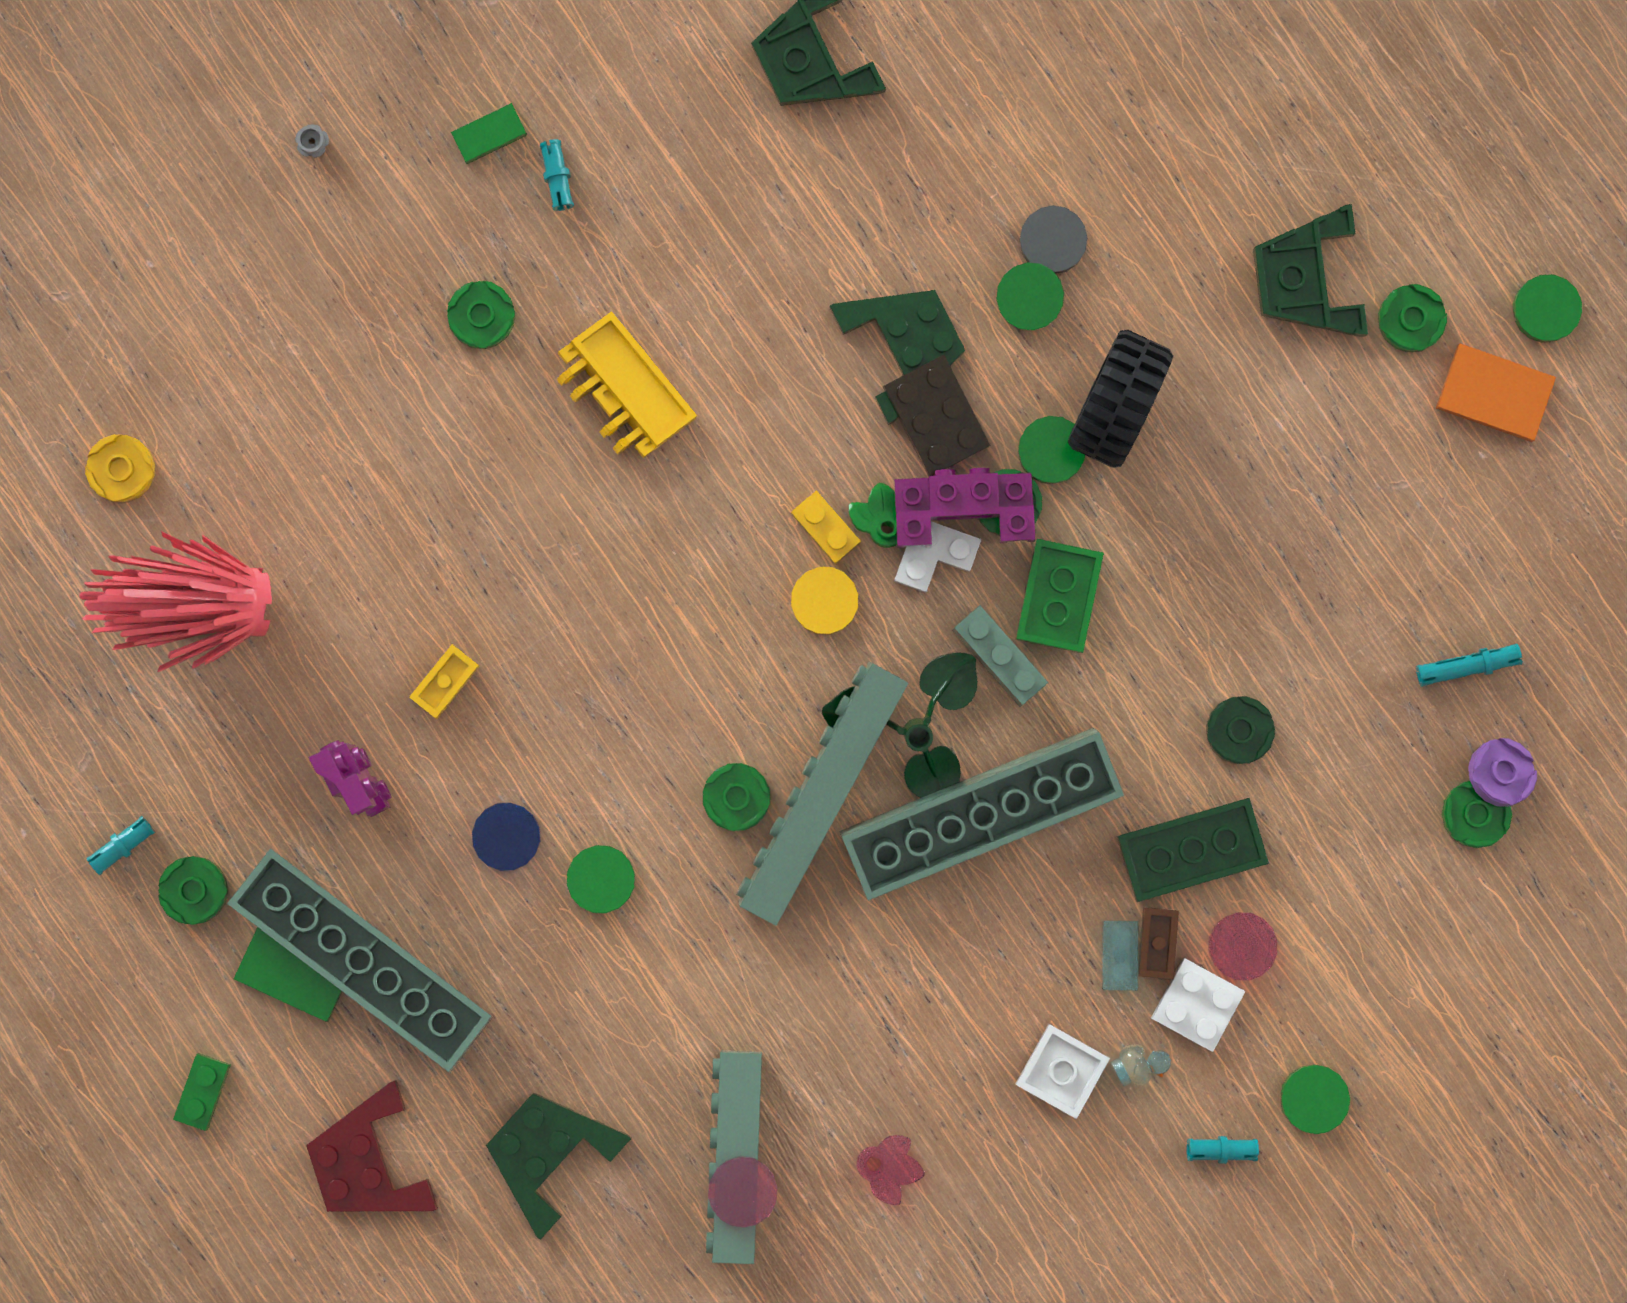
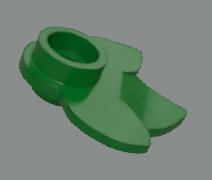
[848,483,897,548]

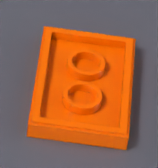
[1436,343,1556,442]

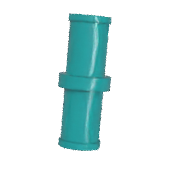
[540,139,574,211]
[86,816,155,875]
[1186,1136,1259,1164]

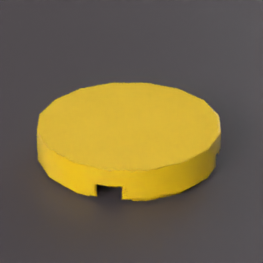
[85,434,155,502]
[791,567,858,635]

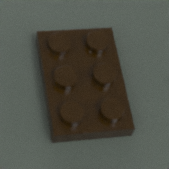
[882,355,990,477]

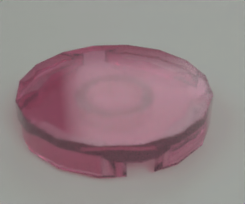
[1208,912,1277,981]
[708,1156,778,1227]

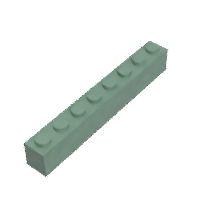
[736,661,908,926]

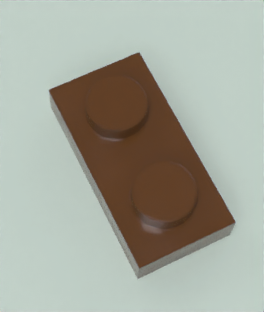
[1138,907,1179,980]

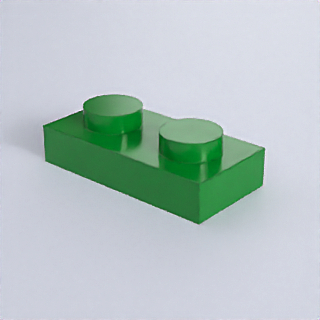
[173,1053,231,1131]

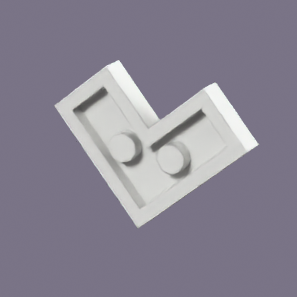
[894,521,981,593]

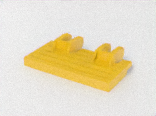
[557,311,697,458]

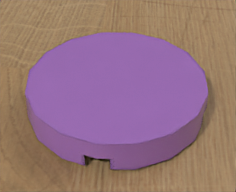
[1468,738,1537,807]

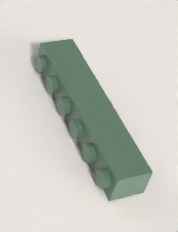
[706,1050,762,1264]

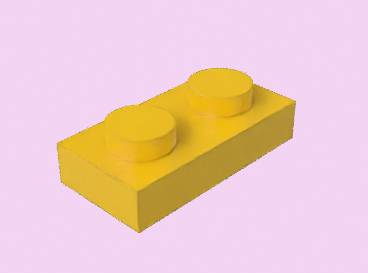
[791,490,861,564]
[409,644,480,719]

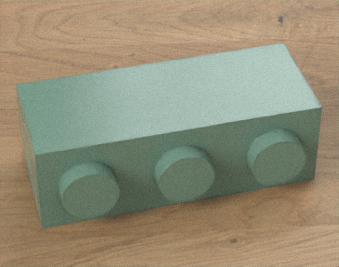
[952,605,1048,707]

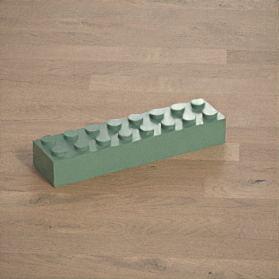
[839,728,1124,900]
[227,848,493,1073]

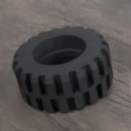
[1068,330,1174,468]

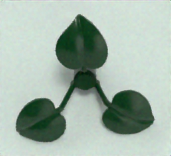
[822,652,978,798]

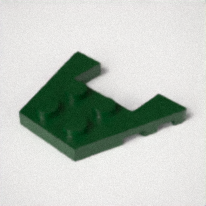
[751,0,886,106]
[1253,204,1368,337]
[830,290,965,425]
[486,1093,632,1240]

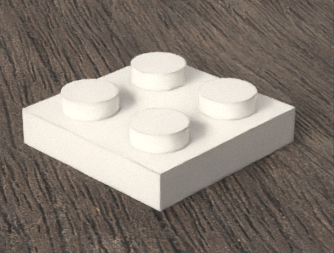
[1151,958,1245,1052]
[1015,1024,1110,1119]

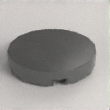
[1020,205,1088,274]

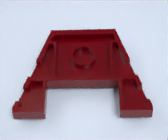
[306,1080,438,1212]

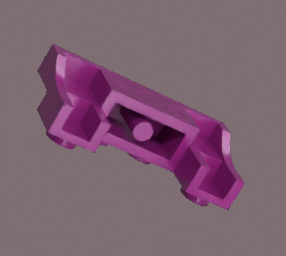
[894,468,1035,548]
[308,740,392,817]

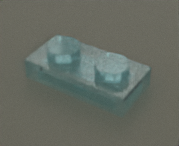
[1102,921,1138,990]

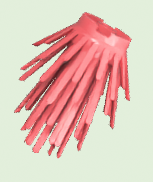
[79,531,272,672]

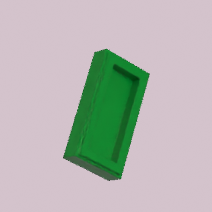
[451,103,527,164]

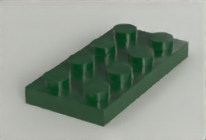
[1117,798,1269,902]

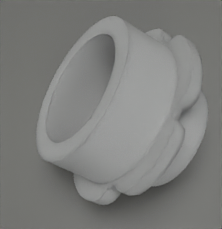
[295,124,329,158]

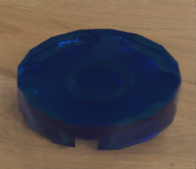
[472,803,541,871]

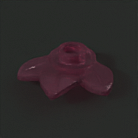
[856,1135,925,1205]

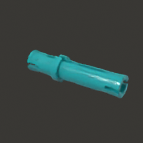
[1416,644,1523,687]

